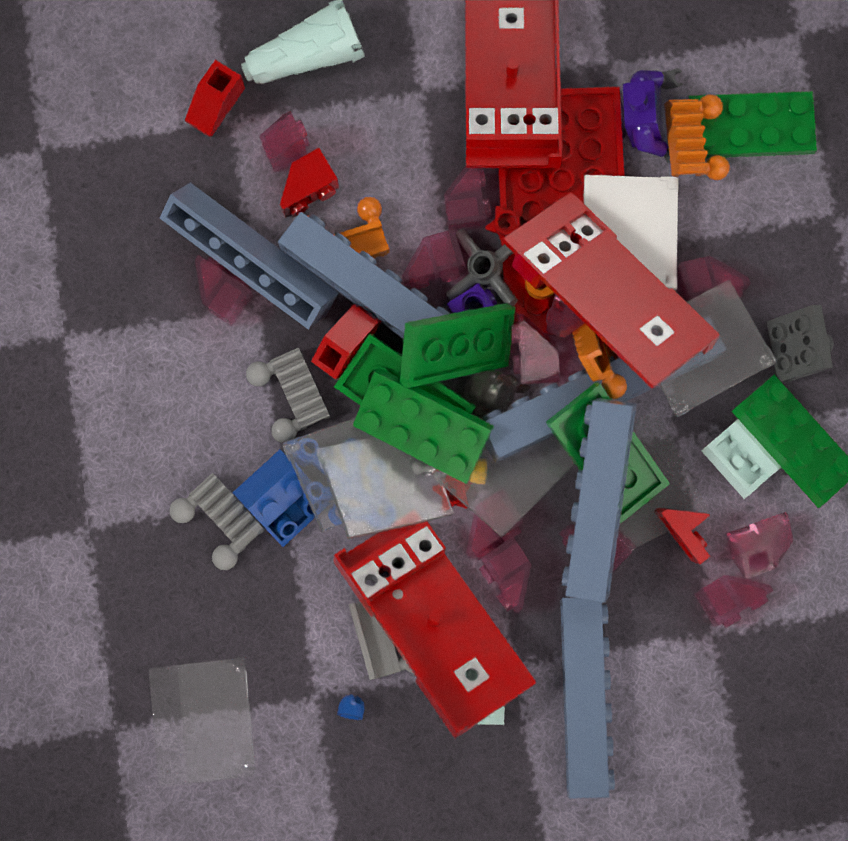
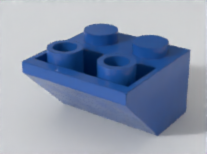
[232,450,330,547]

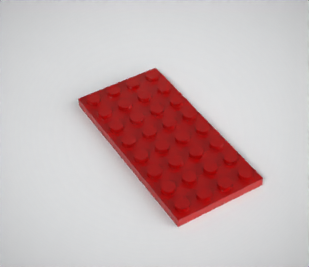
[498,87,624,336]

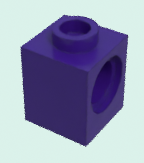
[447,283,497,314]

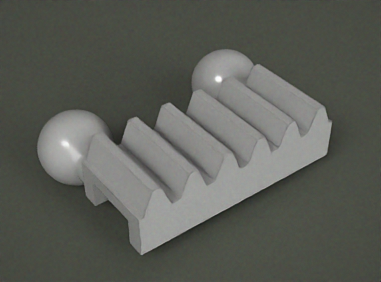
[246,347,330,443]
[169,473,265,570]
[349,589,413,680]

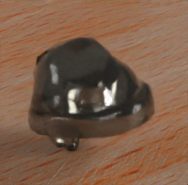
[462,370,530,419]

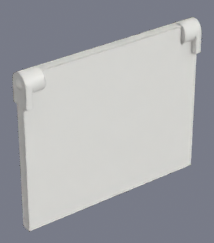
[584,175,679,290]

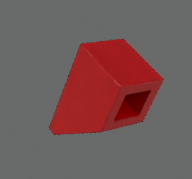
[185,59,245,138]
[280,148,339,218]
[311,303,381,380]

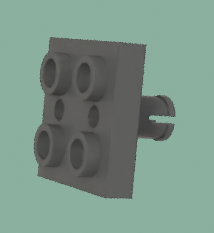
[767,305,834,383]

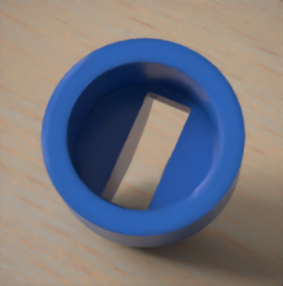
[337,694,364,720]

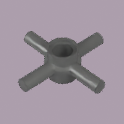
[446,229,518,306]

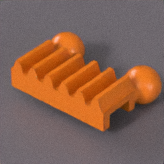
[664,94,730,180]
[307,197,390,259]
[570,318,627,399]

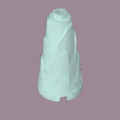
[241,0,365,84]

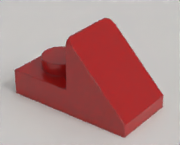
[654,507,710,565]

